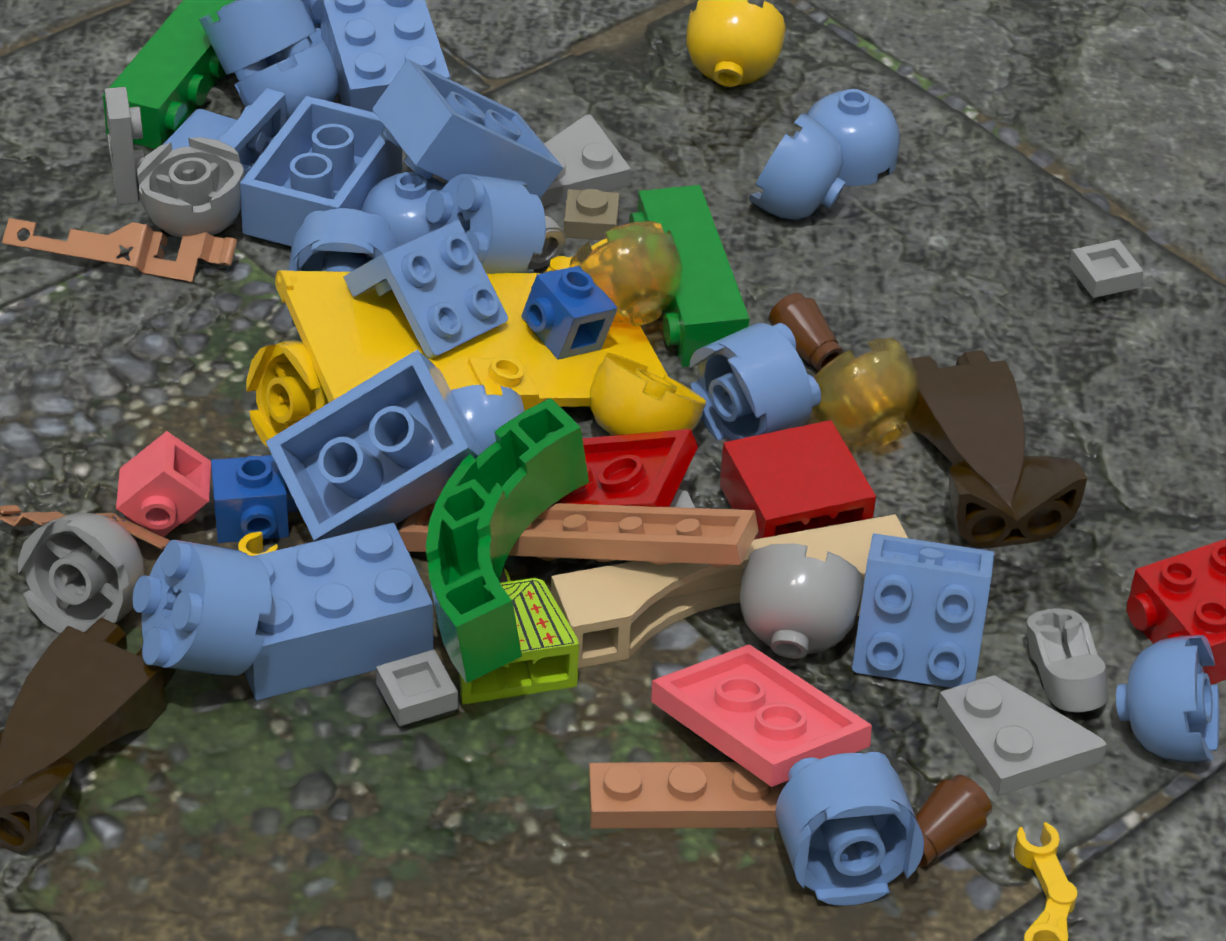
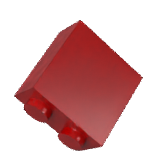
[720,420,876,540]
[1126,539,1226,685]

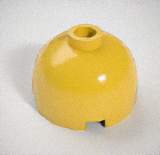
[686,0,786,87]
[246,341,329,449]
[590,353,706,436]

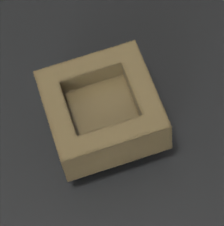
[564,189,620,240]

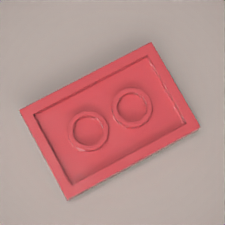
[651,644,872,787]

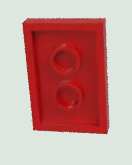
[555,429,698,507]

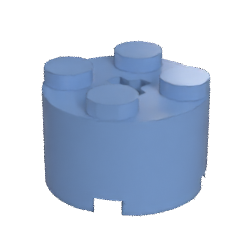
[199,0,317,81]
[426,174,546,274]
[288,208,399,272]
[690,323,821,441]
[132,540,272,676]
[775,752,924,906]

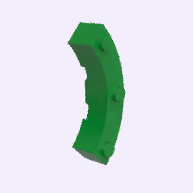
[426,398,589,683]

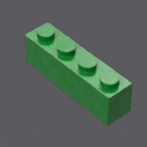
[103,0,235,149]
[629,185,750,367]

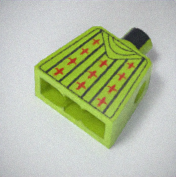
[459,568,579,705]

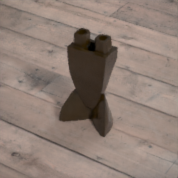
[903,350,1087,547]
[0,618,176,853]

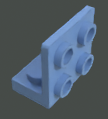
[163,88,287,175]
[343,220,508,359]
[852,533,994,688]

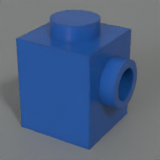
[521,265,618,360]
[211,455,299,543]

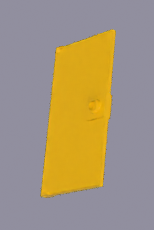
[275,270,668,411]

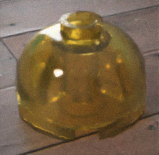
[570,221,683,326]
[811,338,919,446]

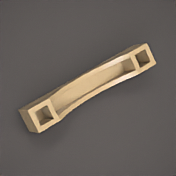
[551,514,908,668]

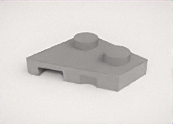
[105,87,144,204]
[540,114,631,207]
[937,675,1107,796]

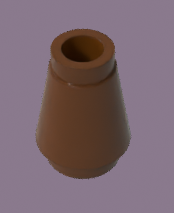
[768,293,844,373]
[915,774,992,867]

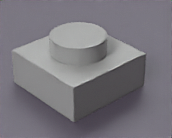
[1069,240,1144,298]
[376,650,458,726]

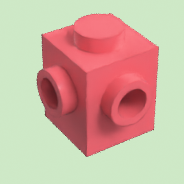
[116,431,211,537]

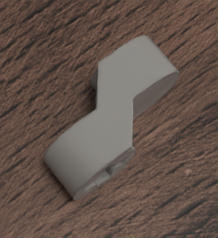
[1026,608,1108,712]

